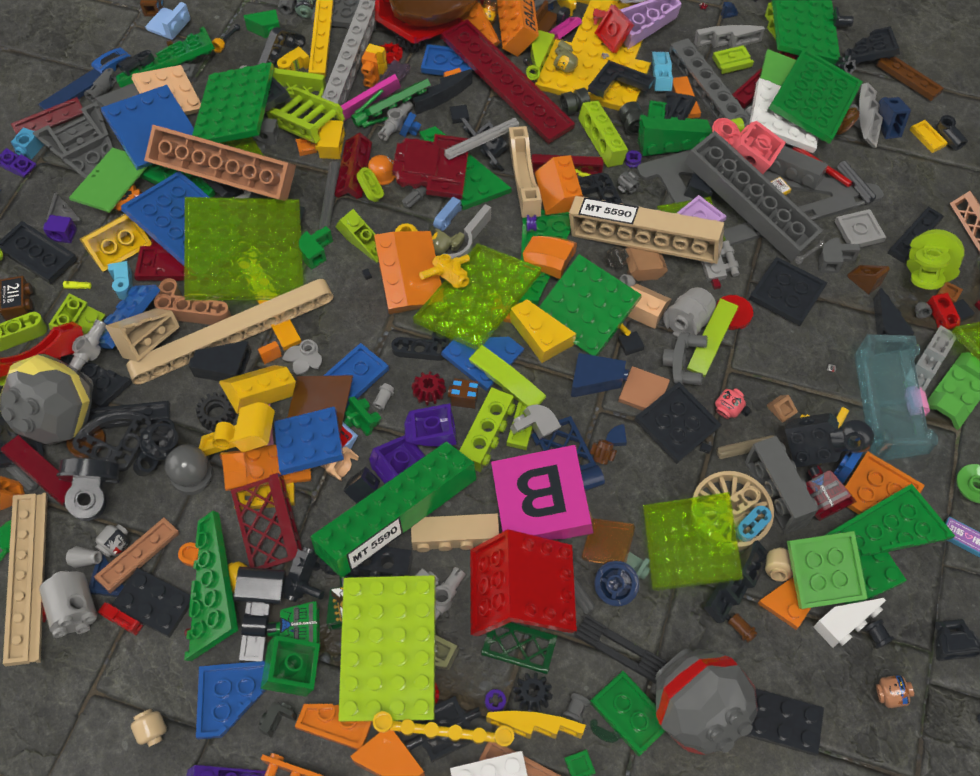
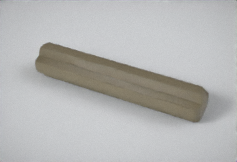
[717,435,774,459]

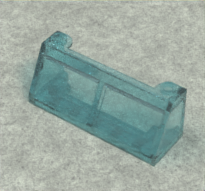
[854,334,938,461]

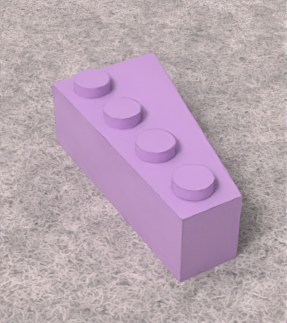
[620,0,682,49]

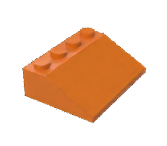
[374,231,445,314]

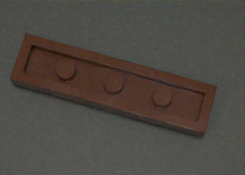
[876,56,944,101]

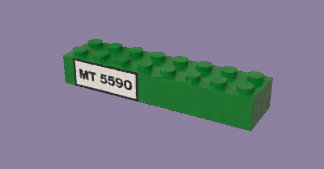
[310,441,477,578]

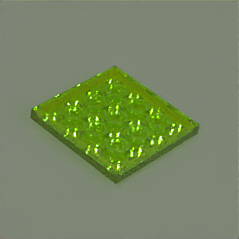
[643,492,743,591]

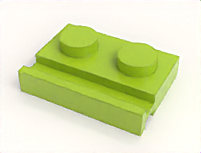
[712,45,754,74]

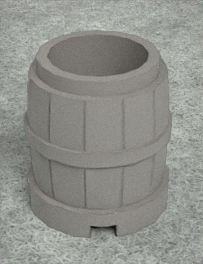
[663,287,716,338]

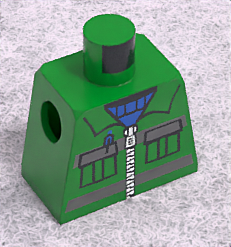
[267,601,320,650]

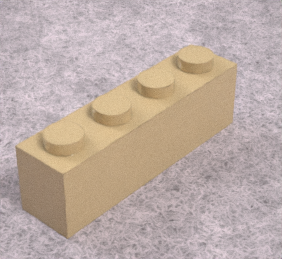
[411,513,499,552]

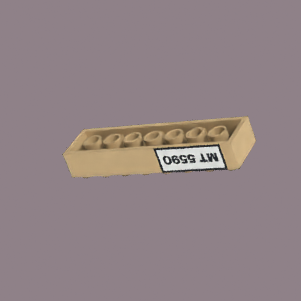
[569,196,724,264]

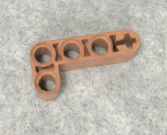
[154,278,231,325]

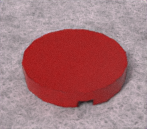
[716,295,753,330]

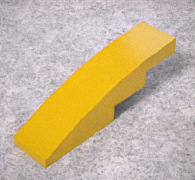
[486,711,586,739]

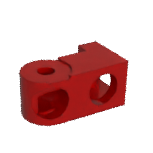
[927,292,960,330]

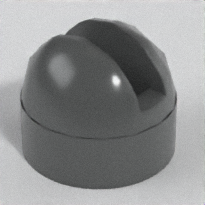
[915,302,932,319]

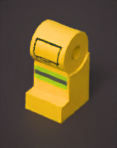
[277,47,310,71]

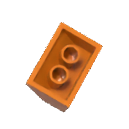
[535,155,583,215]

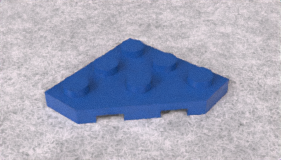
[441,337,524,392]
[196,661,266,740]

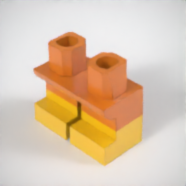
[361,43,388,88]

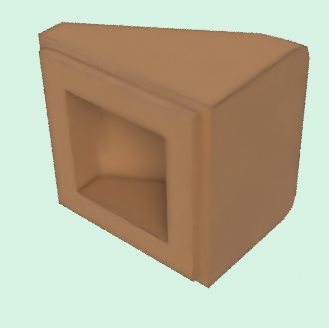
[767,395,798,422]

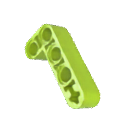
[0,312,48,352]

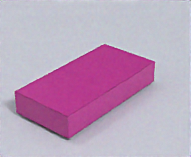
[548,17,582,39]

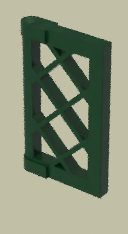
[481,622,557,675]

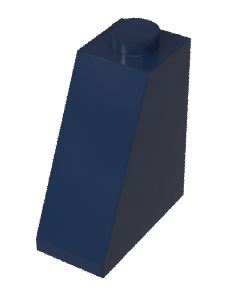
[571,353,629,397]

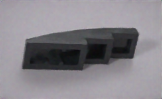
[413,69,473,115]
[704,540,768,623]

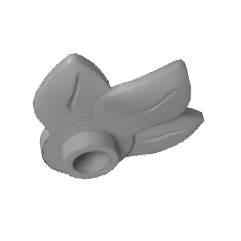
[282,339,322,375]

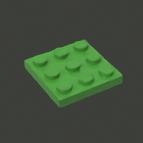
[787,531,867,609]

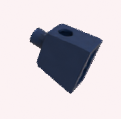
[878,97,911,139]

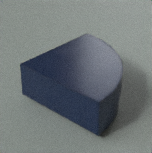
[721,2,738,18]
[606,424,627,446]

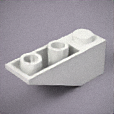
[813,598,886,648]

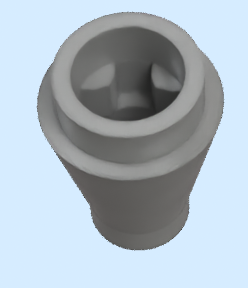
[66,546,102,568]

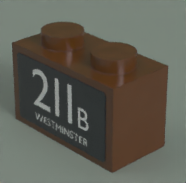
[0,276,33,321]

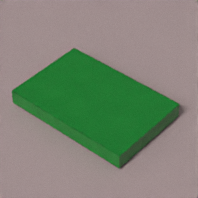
[590,671,665,757]

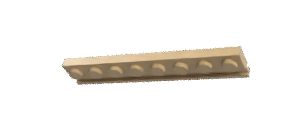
[3,493,48,666]

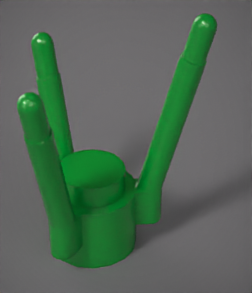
[351,89,388,128]

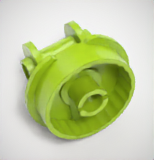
[907,229,965,290]

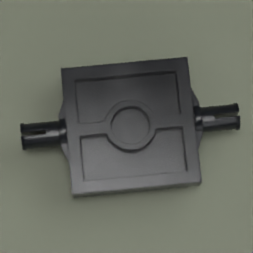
[405,696,482,762]

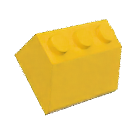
[80,214,151,272]
[219,365,296,414]

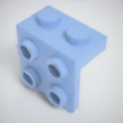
[146,2,191,40]

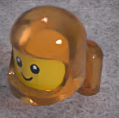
[481,0,498,25]

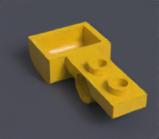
[199,402,275,456]

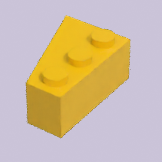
[510,299,576,363]

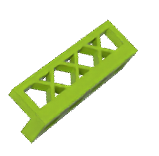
[273,68,326,98]

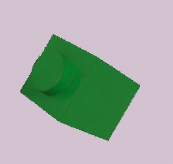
[243,9,280,38]

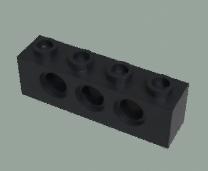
[319,547,413,578]

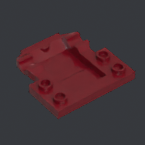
[392,134,469,199]
[134,237,213,281]

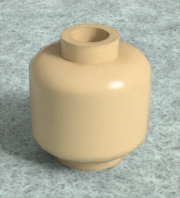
[765,548,793,582]
[131,709,167,747]

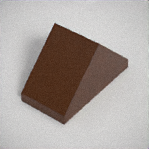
[847,265,890,295]

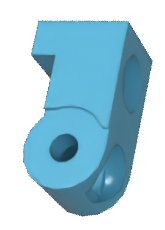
[108,261,133,300]

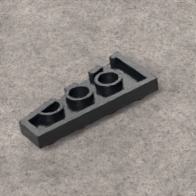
[59,355,132,408]

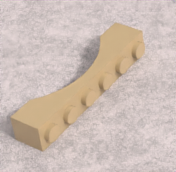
[508,126,542,218]

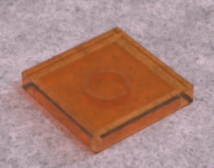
[582,518,635,564]

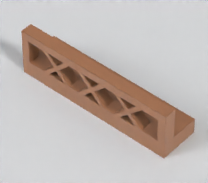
[950,191,980,252]

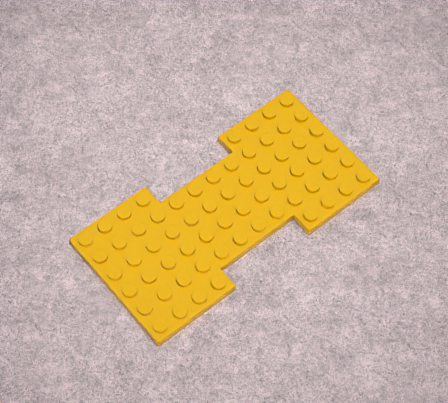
[535,0,651,111]

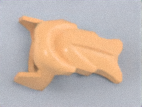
[321,446,359,481]

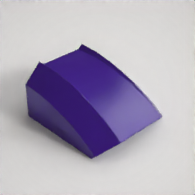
[404,403,457,446]
[369,435,426,484]

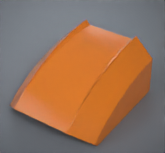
[523,236,577,279]

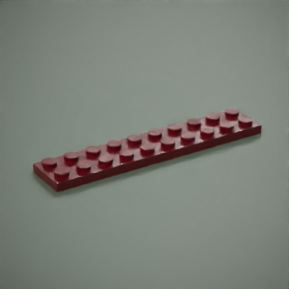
[441,19,575,144]

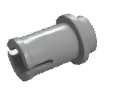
[372,383,394,410]

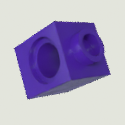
[43,215,77,243]

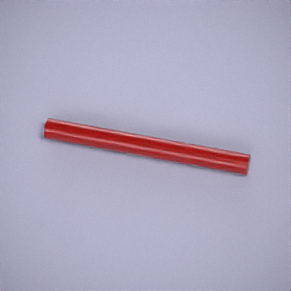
[792,146,853,188]

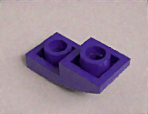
[0,148,36,178]

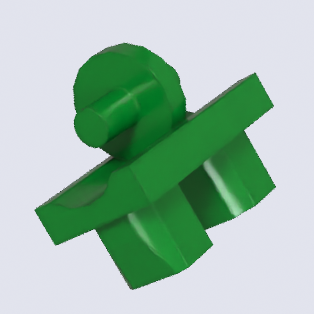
[344,396,381,436]

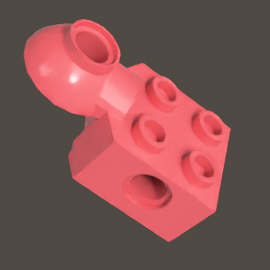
[712,118,786,175]

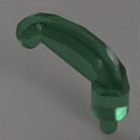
[590,719,621,743]

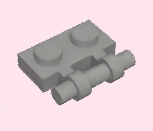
[701,241,740,282]

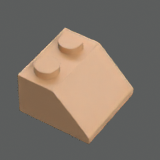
[627,284,671,329]

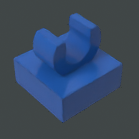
[399,112,421,137]

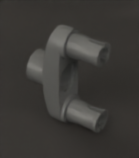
[663,332,708,385]

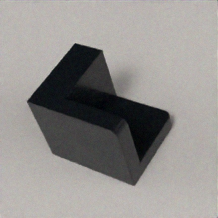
[343,467,380,504]

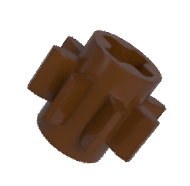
[590,439,617,465]

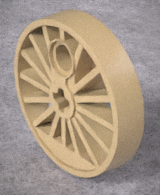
[691,471,774,551]

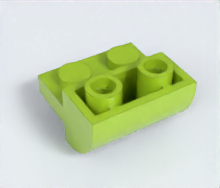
[49,293,105,335]

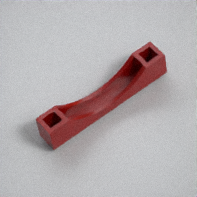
[0,321,84,378]

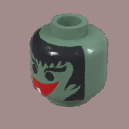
[295,0,316,18]

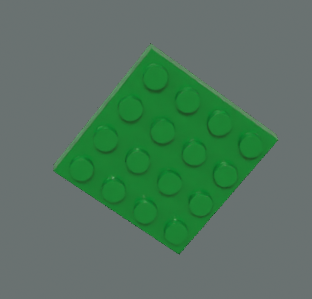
[539,254,642,356]

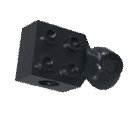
[785,413,874,467]

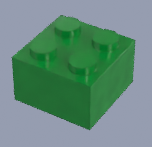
[260,635,320,697]

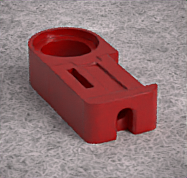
[98,602,143,636]

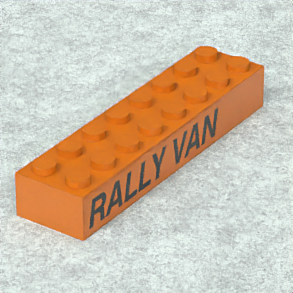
[497,0,539,57]

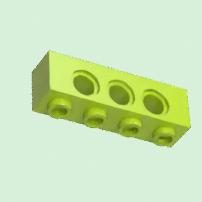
[578,100,628,167]
[459,387,516,472]

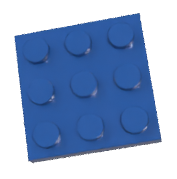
[274,406,344,475]

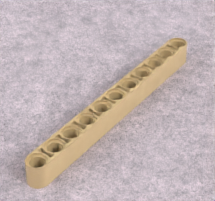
[126,279,333,385]

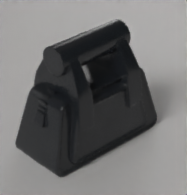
[935,619,980,661]

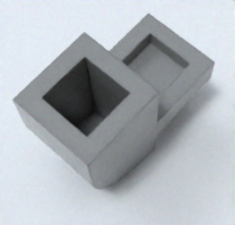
[510,405,561,440]

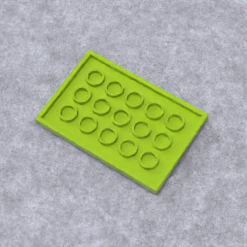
[339,575,436,722]

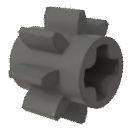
[618,171,640,194]

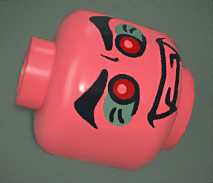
[715,389,746,419]

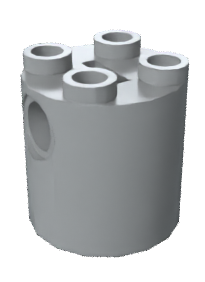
[39,571,97,638]

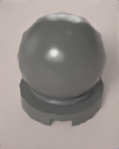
[165,444,214,495]

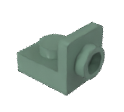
[619,550,651,580]

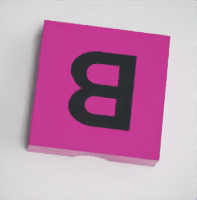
[491,445,593,540]

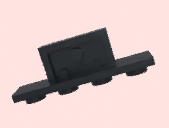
[461,117,509,172]

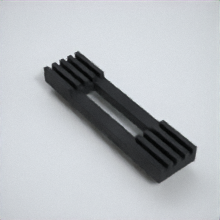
[575,615,667,684]

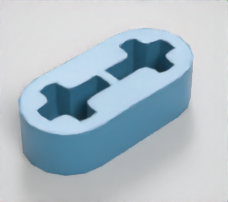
[736,506,772,542]

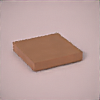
[618,366,670,411]

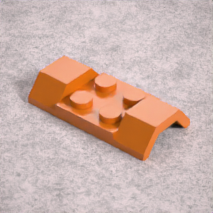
[220,445,311,491]

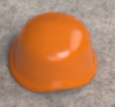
[368,155,396,185]

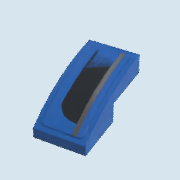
[91,47,131,74]

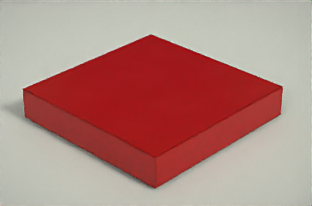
[594,4,634,54]

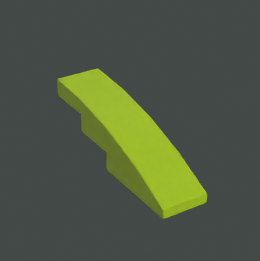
[687,298,738,377]
[469,345,546,407]

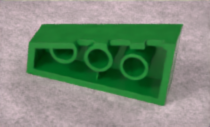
[638,115,712,156]

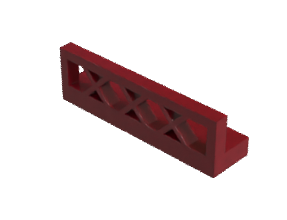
[334,132,372,199]
[531,154,603,176]

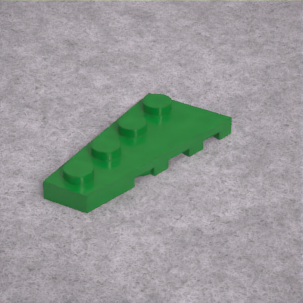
[364,79,430,117]

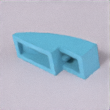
[652,52,673,91]

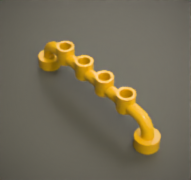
[373,711,514,747]

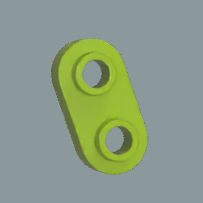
[357,167,384,202]

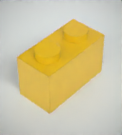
[315,120,345,159]

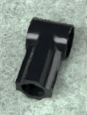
[935,115,968,151]

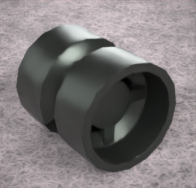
[560,88,590,116]
[618,101,644,135]

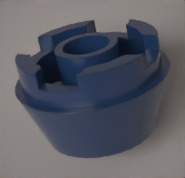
[594,561,639,606]

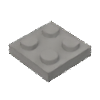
[835,209,886,247]

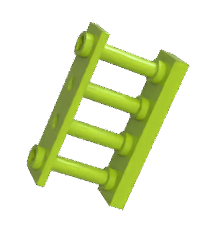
[266,86,345,144]

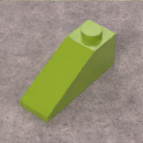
[529,30,555,80]

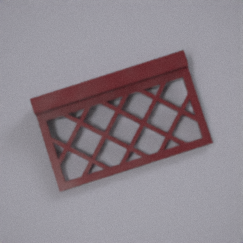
[231,473,303,569]

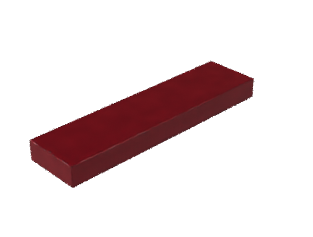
[11,97,83,135]
[1,435,72,506]

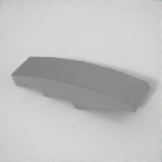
[694,25,765,48]
[859,83,883,148]
[903,325,958,392]

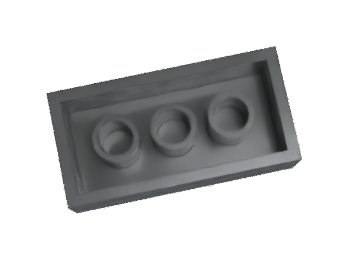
[745,436,818,535]

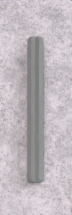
[444,118,519,160]

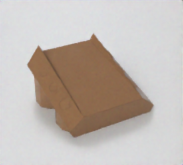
[623,247,668,281]

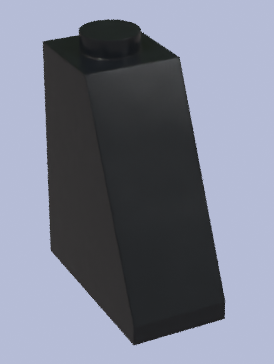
[189,341,252,382]

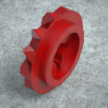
[379,42,403,64]

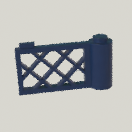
[531,416,605,491]

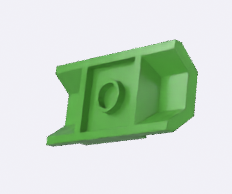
[928,352,980,430]

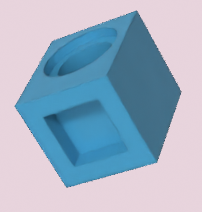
[11,127,44,159]

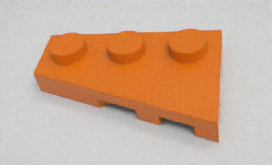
[757,577,811,630]
[295,704,373,750]

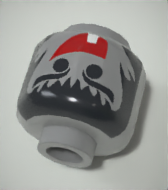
[96,524,129,558]

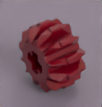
[412,371,446,406]

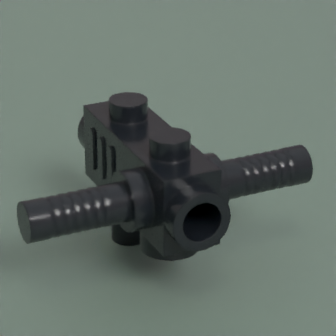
[283,546,325,602]

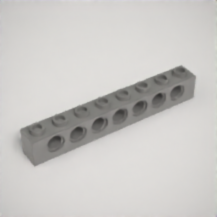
[322,0,377,106]

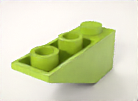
[335,209,379,263]

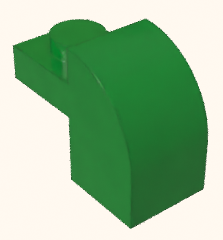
[299,226,333,270]

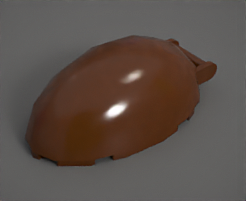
[389,0,478,27]

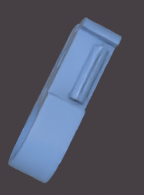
[433,197,462,231]

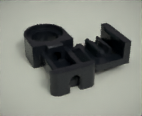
[117,50,155,75]

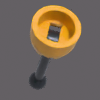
[211,24,240,53]

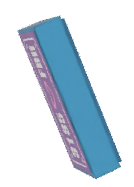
[945,517,980,557]

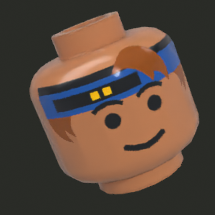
[876,675,914,708]

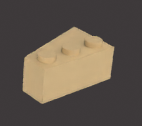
[105,308,180,361]

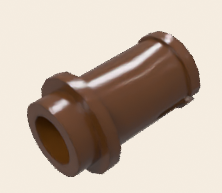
[728,613,758,643]

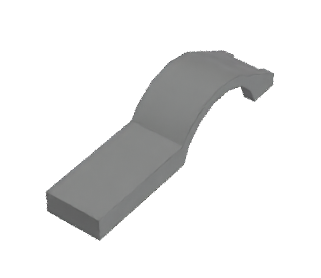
[444,204,491,266]

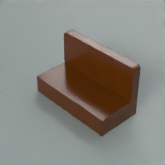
[536,0,557,32]

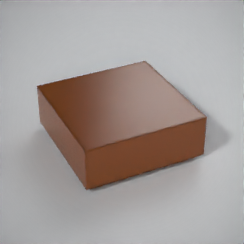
[937,282,963,303]

